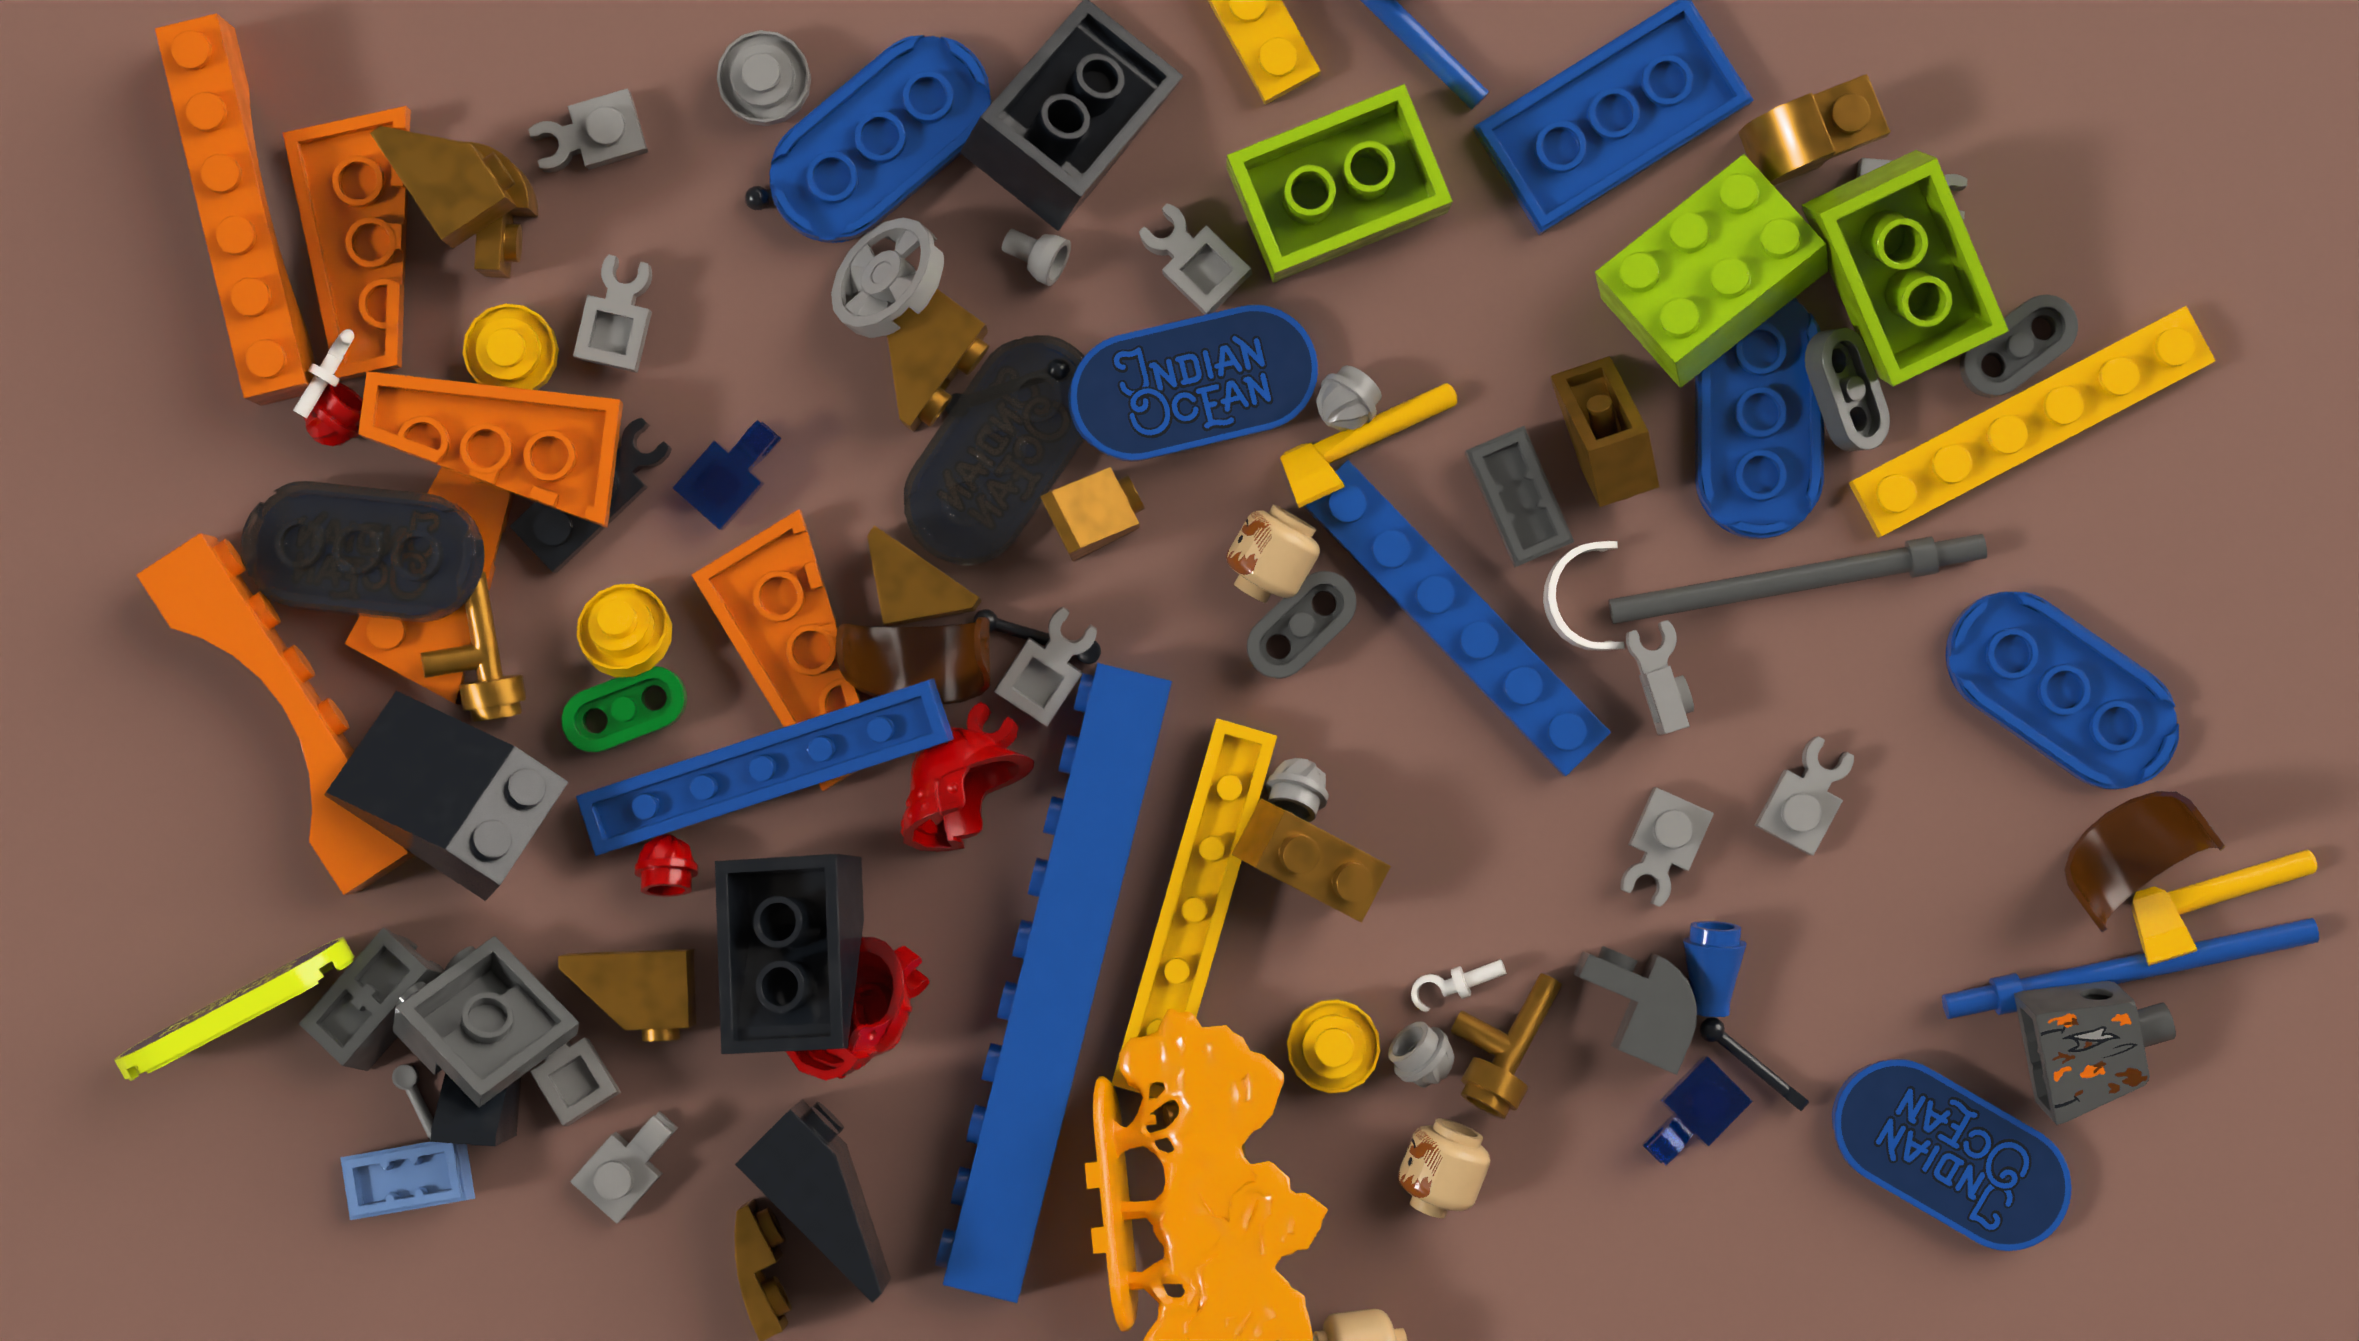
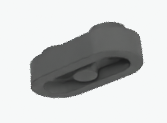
[1960,294,2078,398]
[1805,328,1890,452]
[1247,571,1356,679]

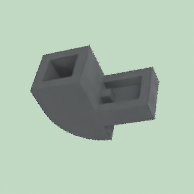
[1573,946,1697,1075]

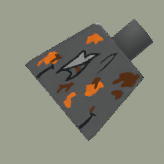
[2014,981,2176,1125]

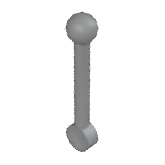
[392,1064,434,1140]

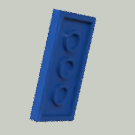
[1473,0,1754,235]

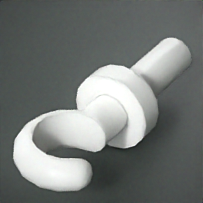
[293,329,355,419]
[1411,959,1507,1012]

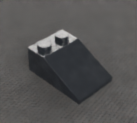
[959,0,1183,231]
[324,691,568,901]
[715,854,864,1054]
[735,1099,891,1303]

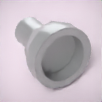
[1002,228,1071,286]

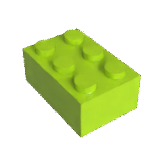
[1226,84,1453,283]
[1801,150,2009,387]
[1595,154,1828,388]

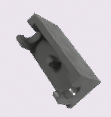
[299,927,445,1071]

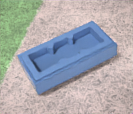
[340,1142,475,1220]

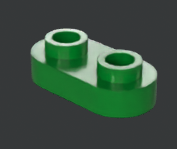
[562,666,687,753]

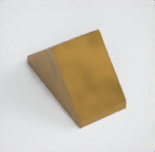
[867,525,982,627]

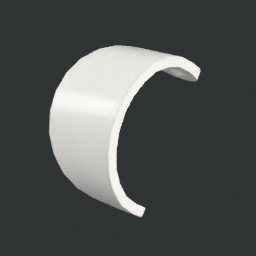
[1543,541,1625,651]

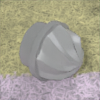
[1316,365,1382,431]
[1266,758,1329,822]
[1388,1021,1455,1088]

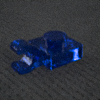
[673,420,782,530]
[1642,1056,1753,1165]

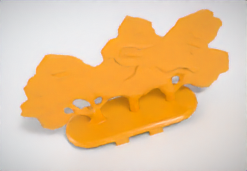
[1084,1009,1328,1341]

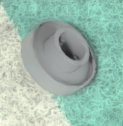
[716,30,811,126]

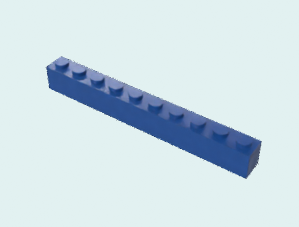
[935,663,1172,1303]

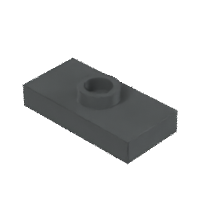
[1465,426,1574,568]

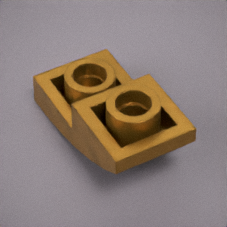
[734,1199,792,1341]

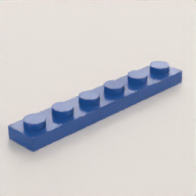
[1303,460,1611,776]
[576,678,954,856]

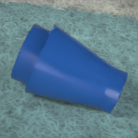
[1683,921,1747,1017]

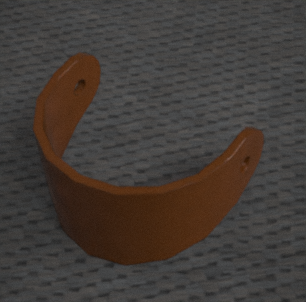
[836,617,991,705]
[2064,791,2225,932]

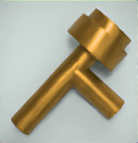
[421,572,526,722]
[1451,973,1562,1119]

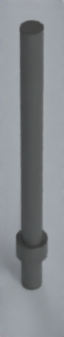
[1608,534,1987,624]

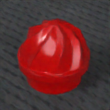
[304,382,363,446]
[635,834,698,897]

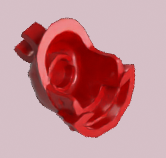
[901,701,1034,852]
[785,937,930,1081]

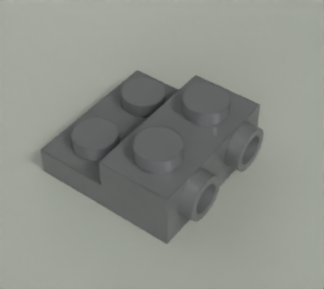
[393,936,579,1108]

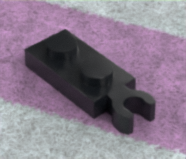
[509,418,672,573]

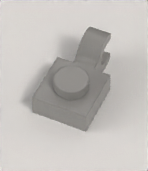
[1626,620,1694,735]
[570,1111,678,1224]

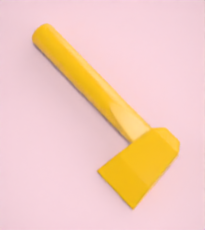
[1280,383,1458,508]
[2131,850,2317,966]

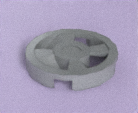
[831,217,944,338]

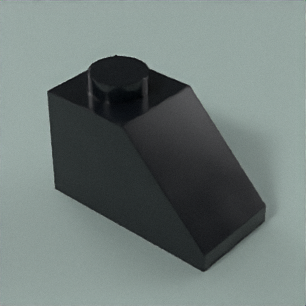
[430,1073,522,1146]

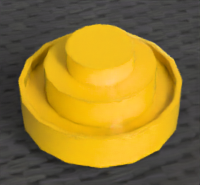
[462,303,559,390]
[577,584,673,678]
[1286,999,1380,1093]

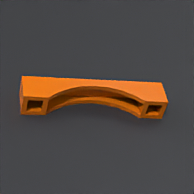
[155,13,316,406]
[136,533,415,895]

